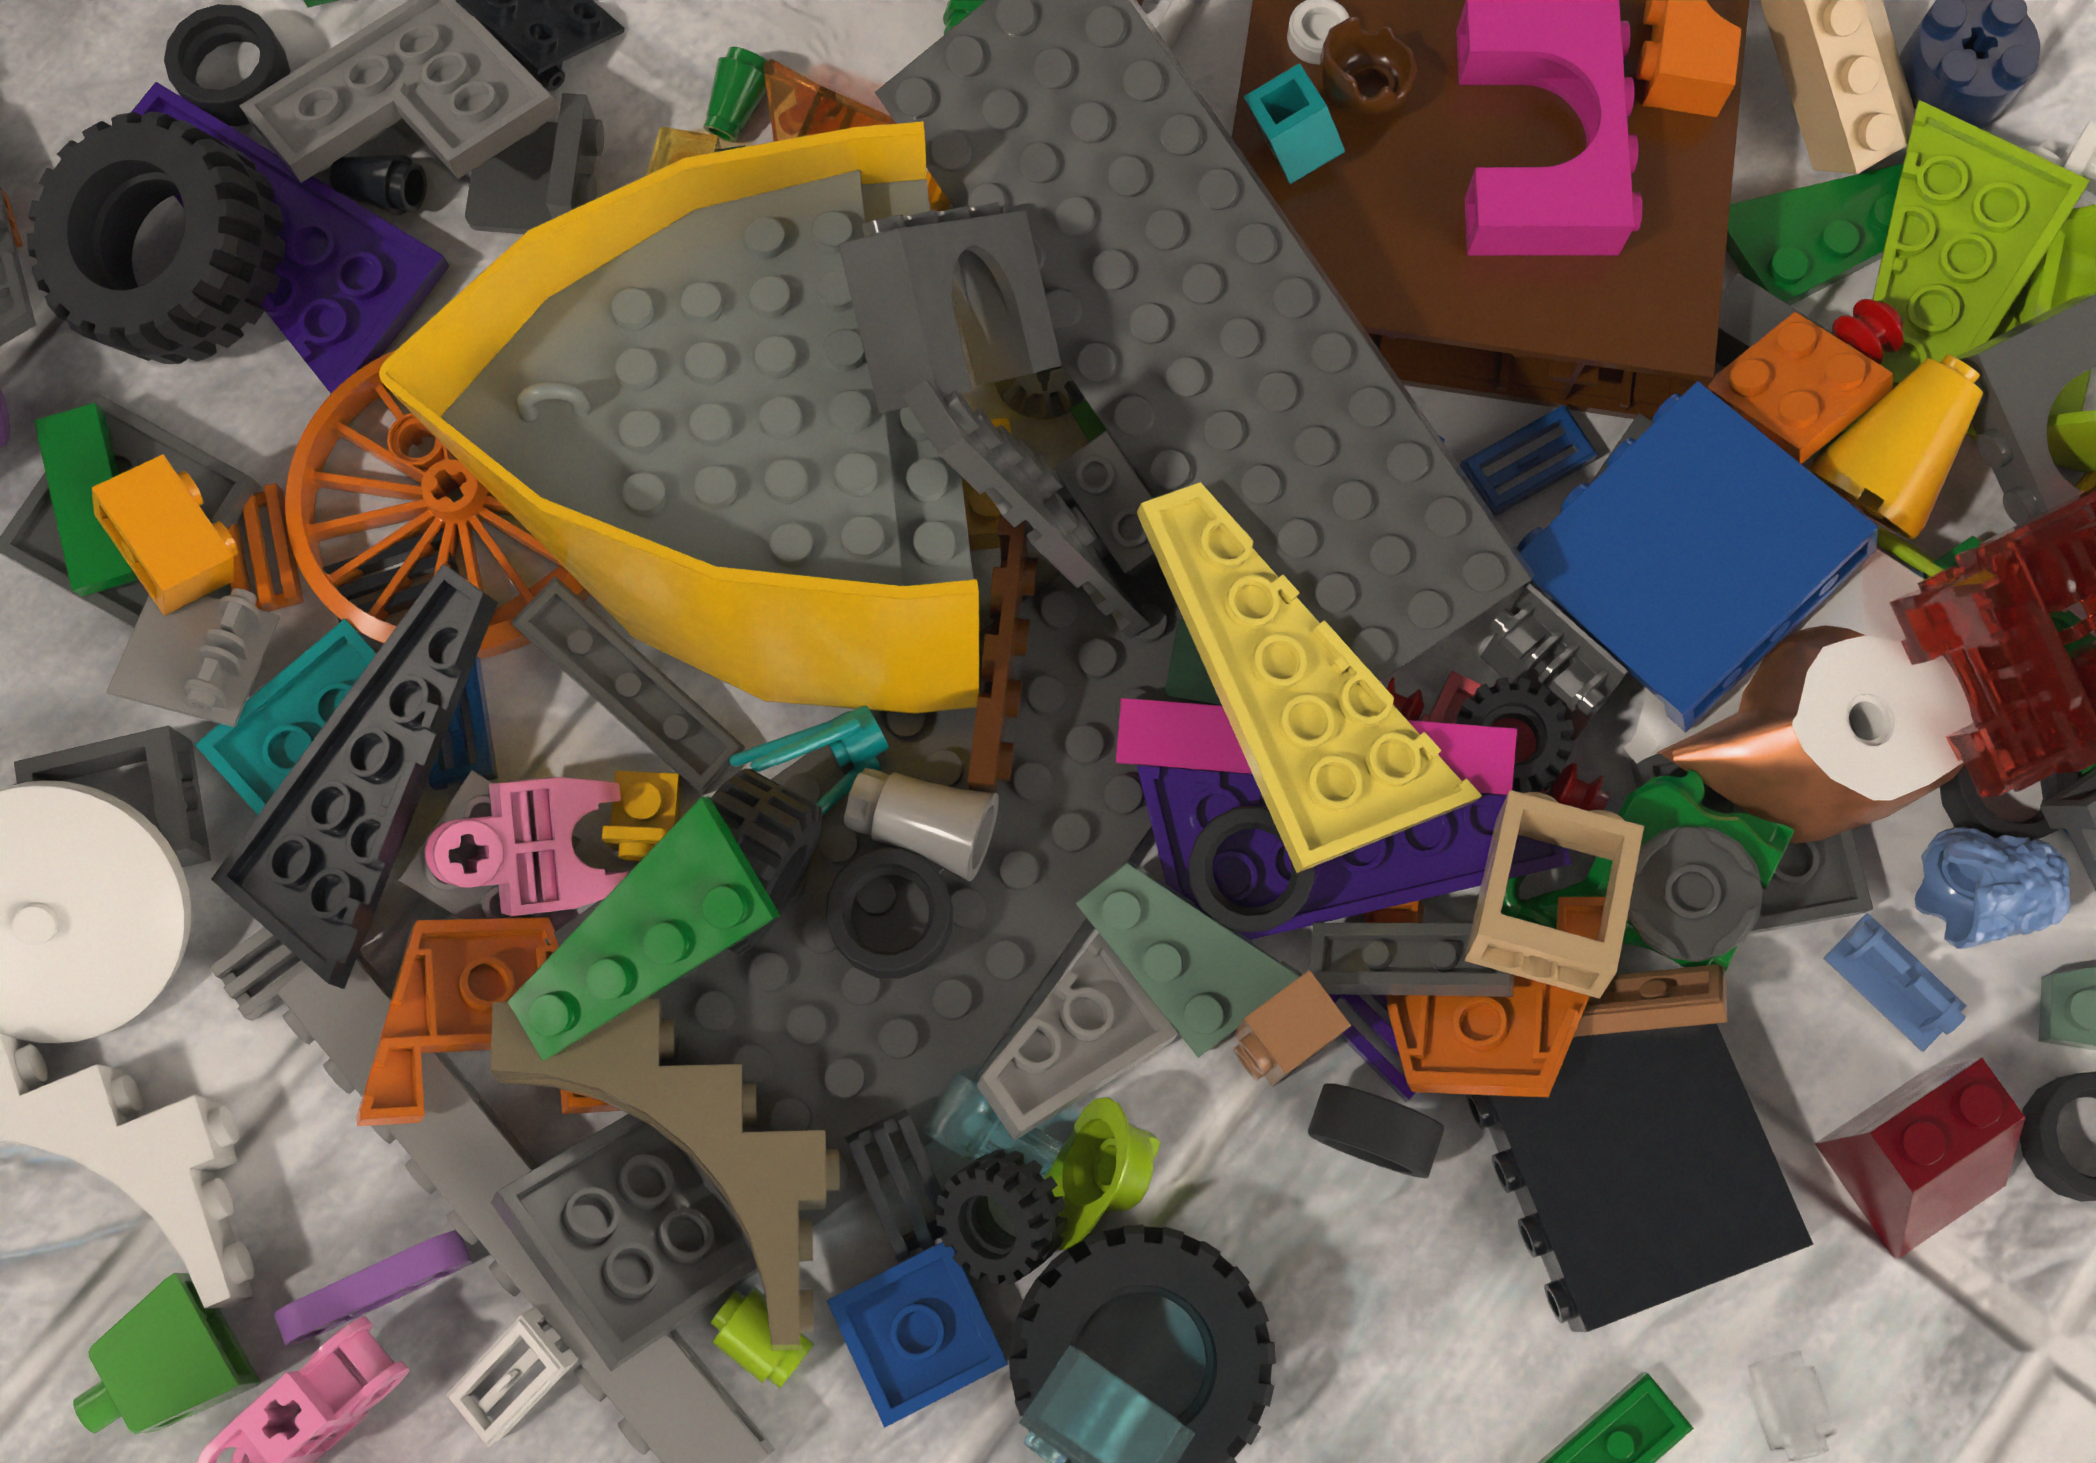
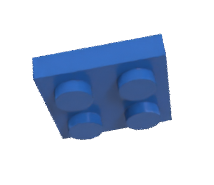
[826,1242,1009,1428]

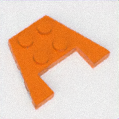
[1363,897,1606,1097]
[356,917,621,1126]

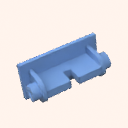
[1823,913,1967,1052]

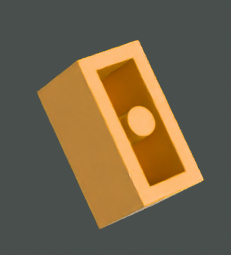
[92,454,238,616]

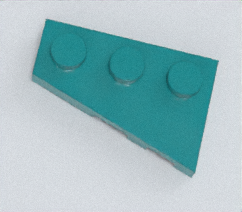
[194,619,377,815]

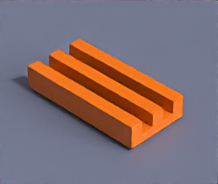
[228,483,304,612]

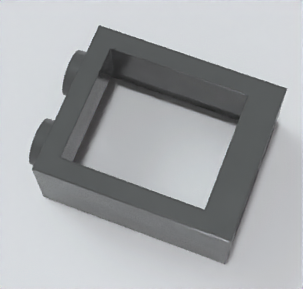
[13,725,211,868]

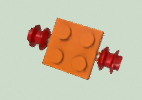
[1707,299,1904,464]

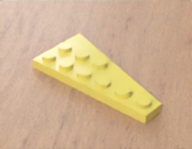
[1136,482,1482,873]

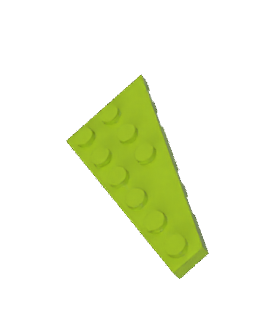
[1841,100,2090,435]

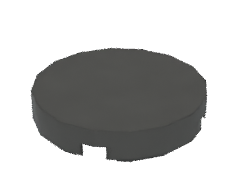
[1627,826,1763,962]

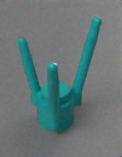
[729,706,889,816]

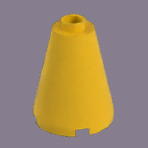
[1808,355,1984,540]

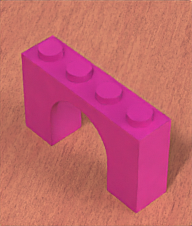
[1456,0,1642,256]

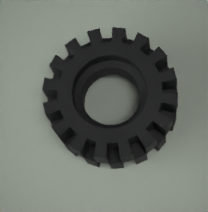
[1454,677,1574,795]

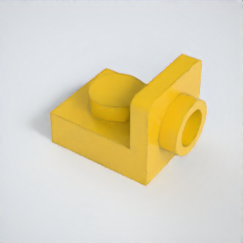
[602,771,683,862]

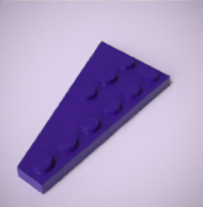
[131,82,450,394]
[1137,765,1571,940]

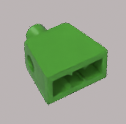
[73,1273,262,1435]

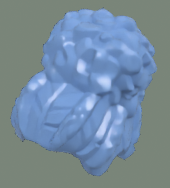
[1915,826,2071,949]

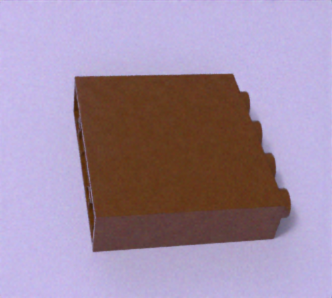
[1232,0,1749,421]

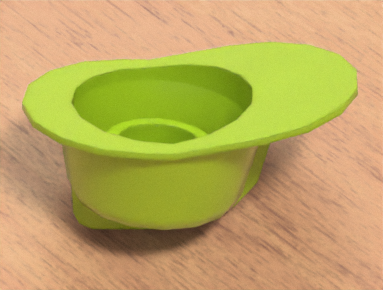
[1044,1097,1160,1250]

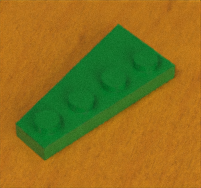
[507,796,781,1061]

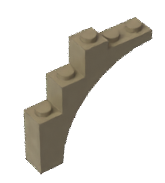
[490,999,840,1351]

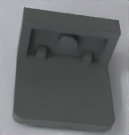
[465,93,604,234]

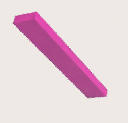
[1116,698,1517,795]

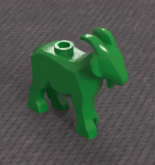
[1501,770,1795,973]

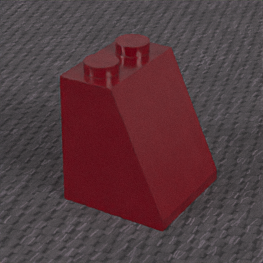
[1815,1057,2026,1258]

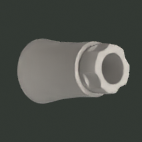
[844,768,999,881]

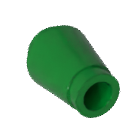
[703,46,773,143]

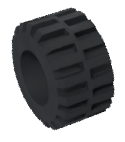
[711,768,822,955]

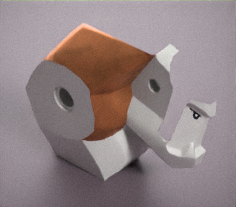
[1623,548,1975,844]

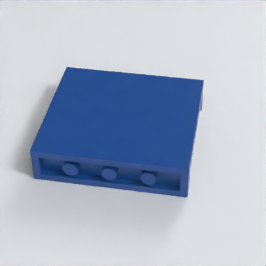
[1516,381,1879,733]

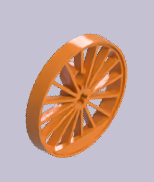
[285,350,591,659]

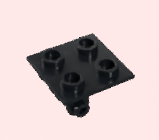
[456,0,625,91]

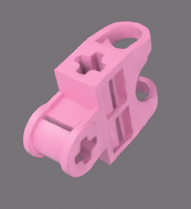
[424,777,628,916]
[197,1316,409,1463]

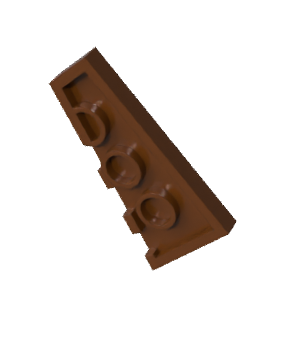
[968,513,1039,793]

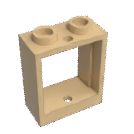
[1465,790,1644,999]

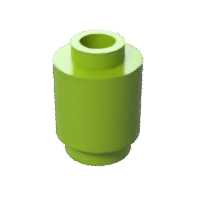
[710,1287,814,1388]

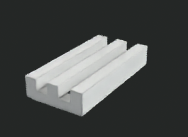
[446,1306,578,1448]

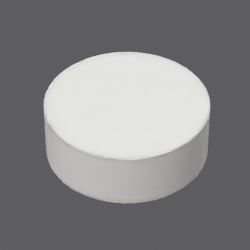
[1287,0,1350,65]

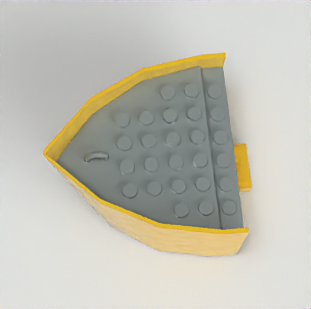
[379,121,1011,714]

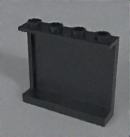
[1466,1023,1814,1332]

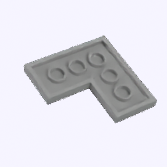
[239,0,560,183]

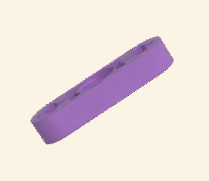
[274,1230,472,1346]

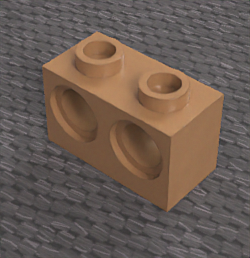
[1233,970,1351,1087]

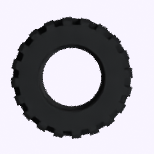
[27,111,286,364]
[1009,1225,1276,1463]

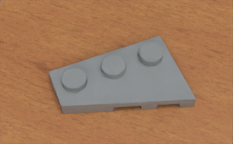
[976,933,1178,1141]

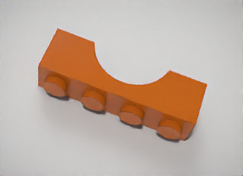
[1636,0,1741,117]

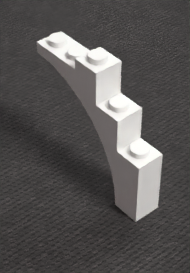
[0,1034,254,1308]

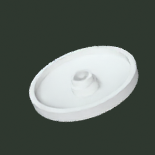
[0,780,191,1043]

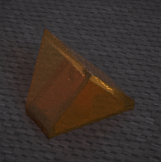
[763,59,896,142]

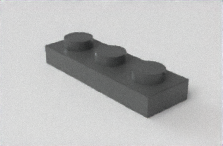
[1308,923,1514,997]

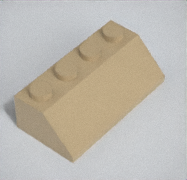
[1760,0,1915,174]

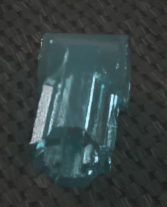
[921,1071,1064,1179]

